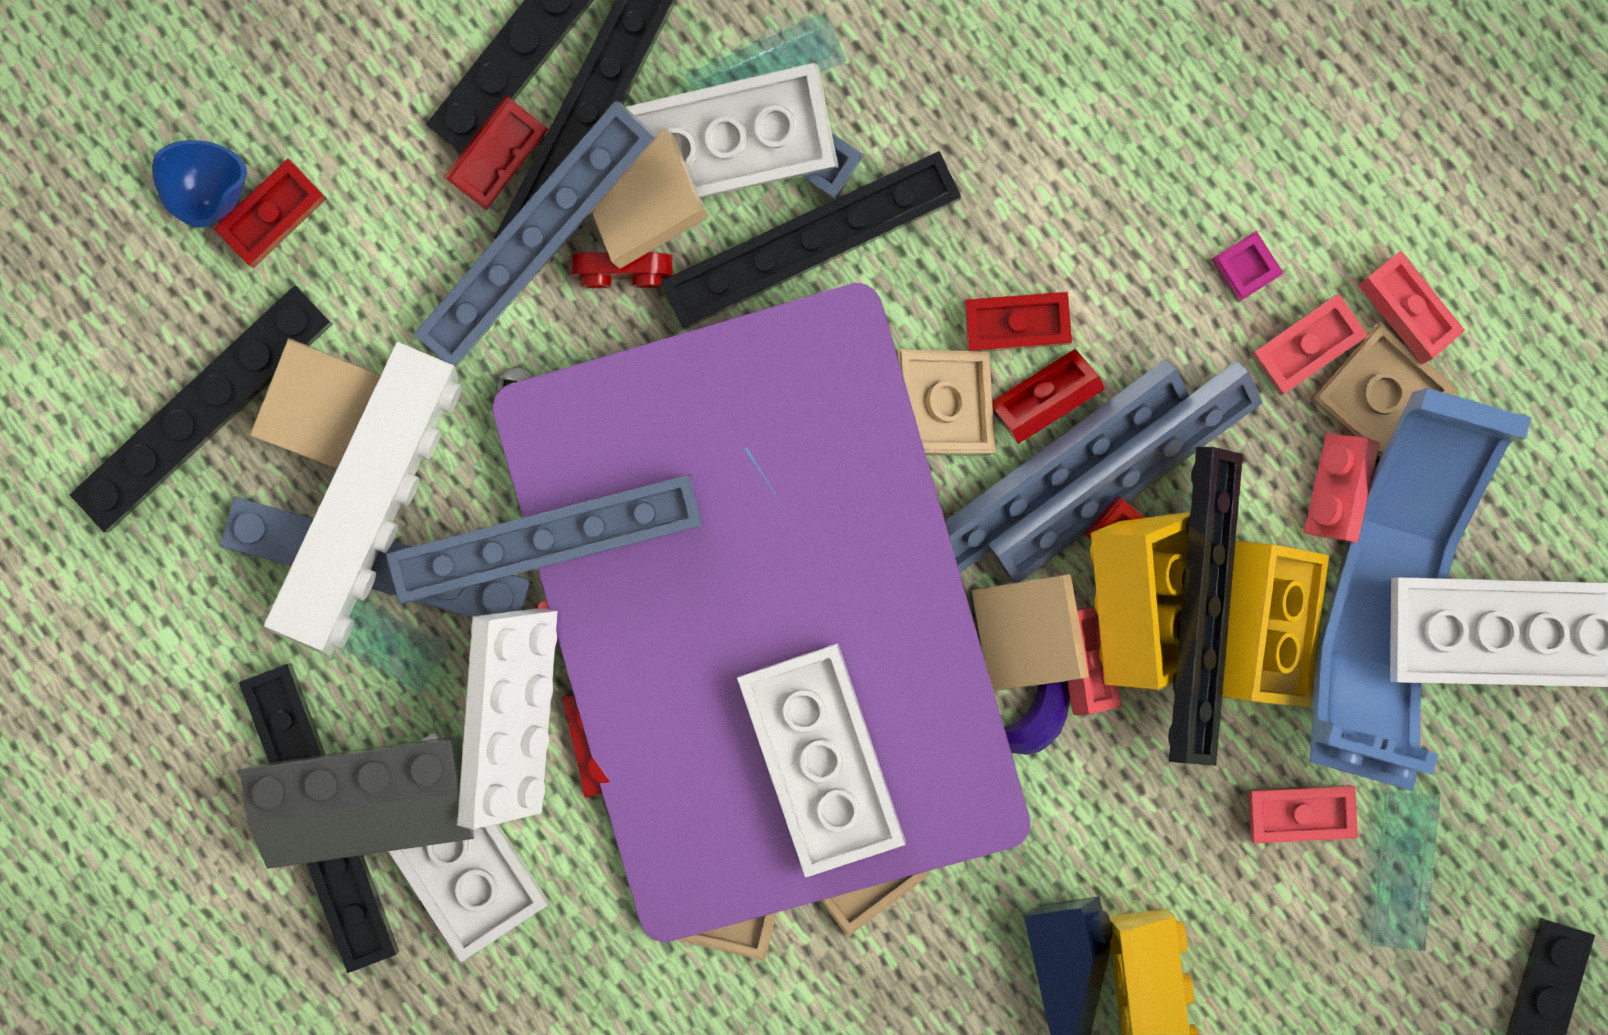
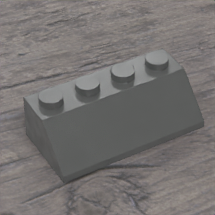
[240,735,475,869]

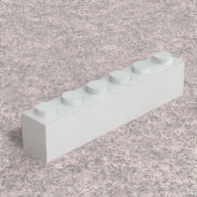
[264,342,462,657]

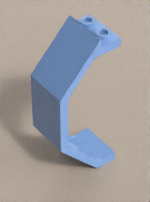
[1310,388,1531,791]

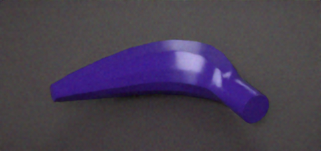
[1004,681,1070,755]

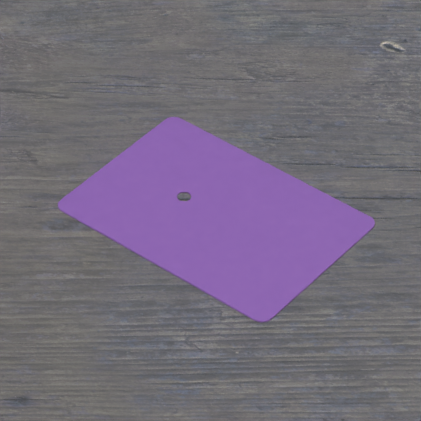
[493,283,1031,942]

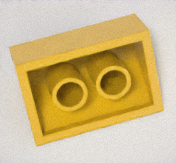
[1090,512,1190,690]
[1222,541,1330,707]
[1109,909,1199,1035]

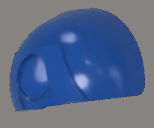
[152,140,247,228]

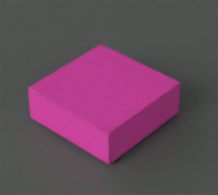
[1211,231,1284,302]

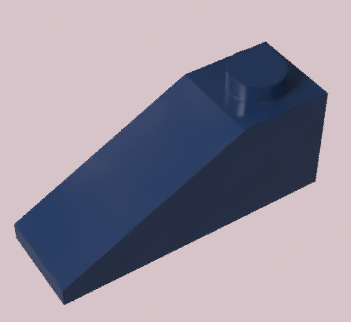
[1024,896,1112,1035]

